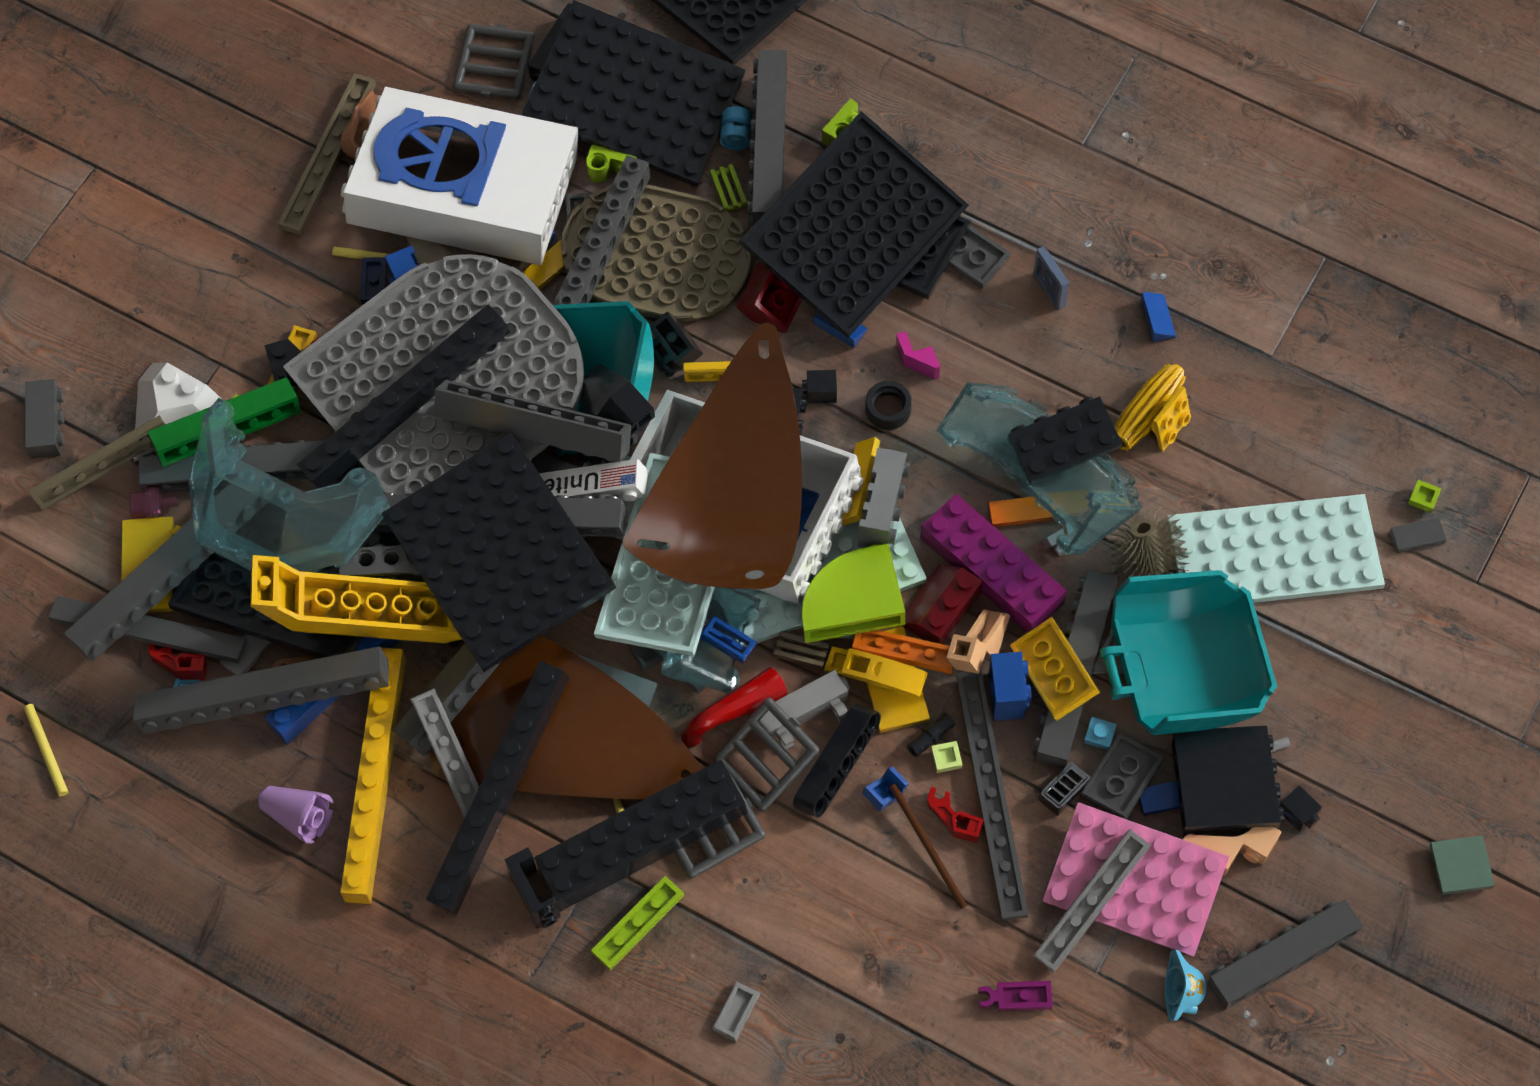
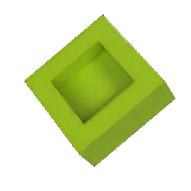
[1408,479,1441,513]

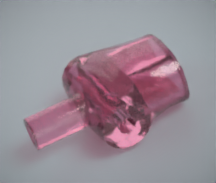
[130,487,178,518]

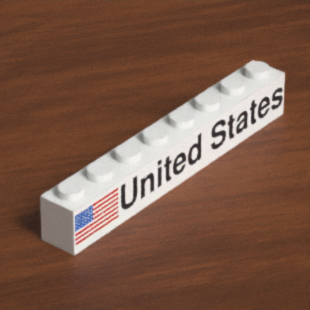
[540,459,648,501]

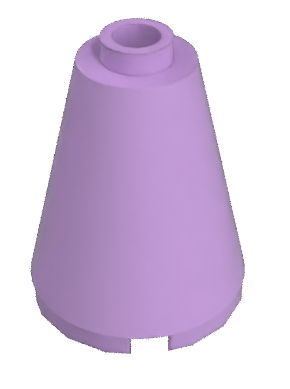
[258,786,333,844]

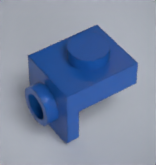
[862,766,908,812]

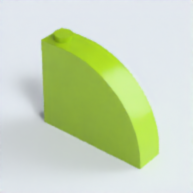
[802,544,905,644]

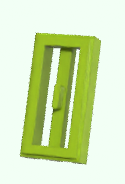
[710,164,747,212]

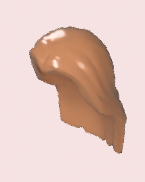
[340,90,378,160]

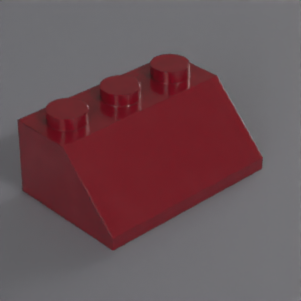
[736,261,802,333]
[902,564,983,644]

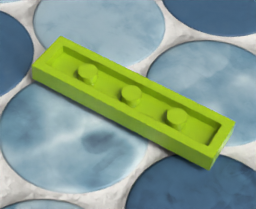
[591,876,684,971]

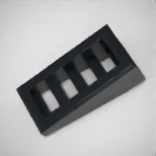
[1038,762,1091,816]

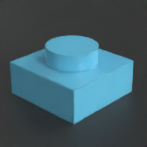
[1084,717,1117,750]

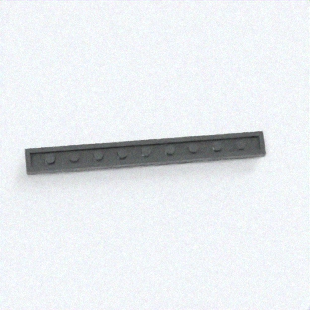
[956,670,1028,921]

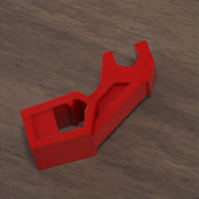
[148,644,208,681]
[927,786,984,843]

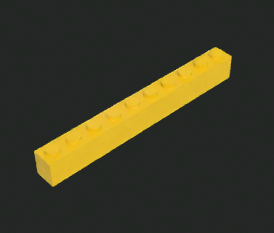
[340,648,406,904]

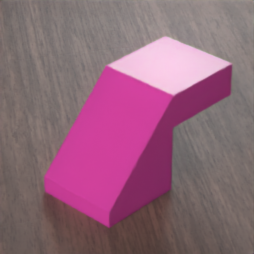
[896,331,940,379]

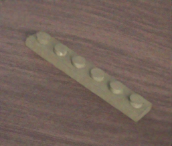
[29,415,166,510]

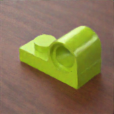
[822,98,858,146]
[586,144,636,183]

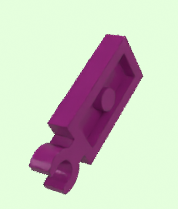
[978,981,1053,1012]

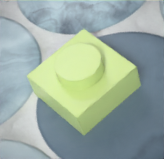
[931,741,963,773]

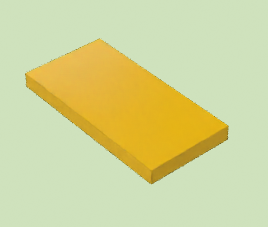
[121,517,174,613]
[1010,617,1100,721]
[866,626,930,733]

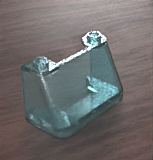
[661,587,761,693]

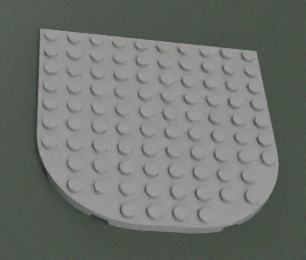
[283,254,584,496]

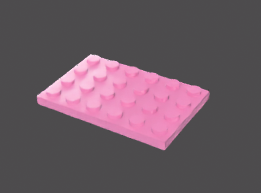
[1042,802,1229,958]

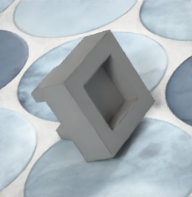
[1040,525,1072,556]

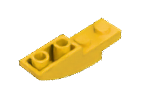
[824,646,928,697]

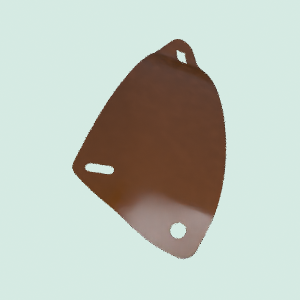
[623,323,802,589]
[431,636,703,799]

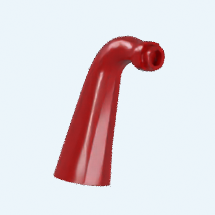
[680,667,787,747]

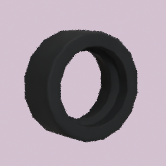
[865,381,912,430]

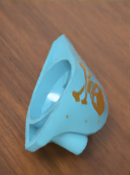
[1164,950,1206,1021]

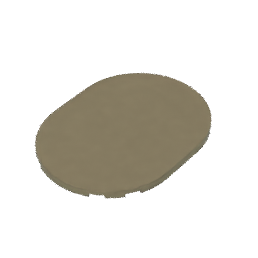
[561,185,751,322]

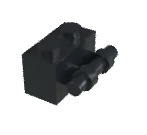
[650,311,703,377]

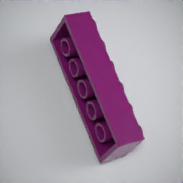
[920,494,1067,633]

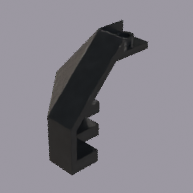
[577,363,655,466]

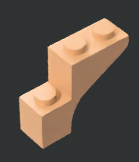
[946,609,1010,674]
[1183,827,1282,877]

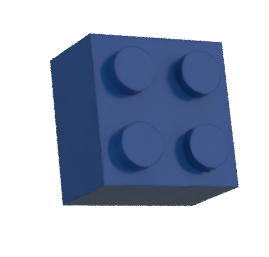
[988,652,1031,721]

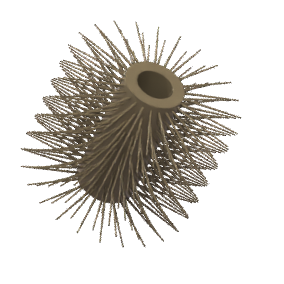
[1105,503,1189,584]

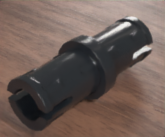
[907,713,955,758]

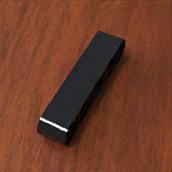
[793,704,881,818]

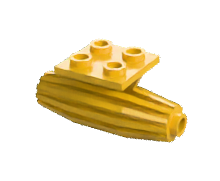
[1114,364,1191,451]

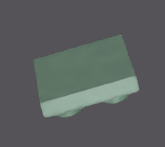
[1429,836,1495,895]

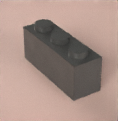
[25,379,65,458]

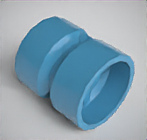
[720,106,752,151]

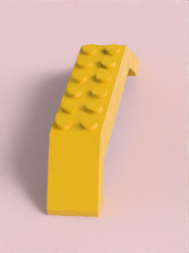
[250,555,462,643]

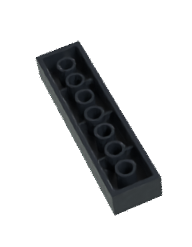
[534,760,748,911]

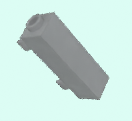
[759,670,850,750]

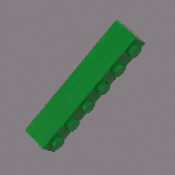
[148,377,301,468]

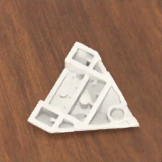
[133,362,224,462]

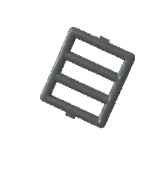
[453,24,535,99]
[713,698,819,811]
[671,774,766,878]

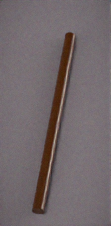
[889,783,967,909]

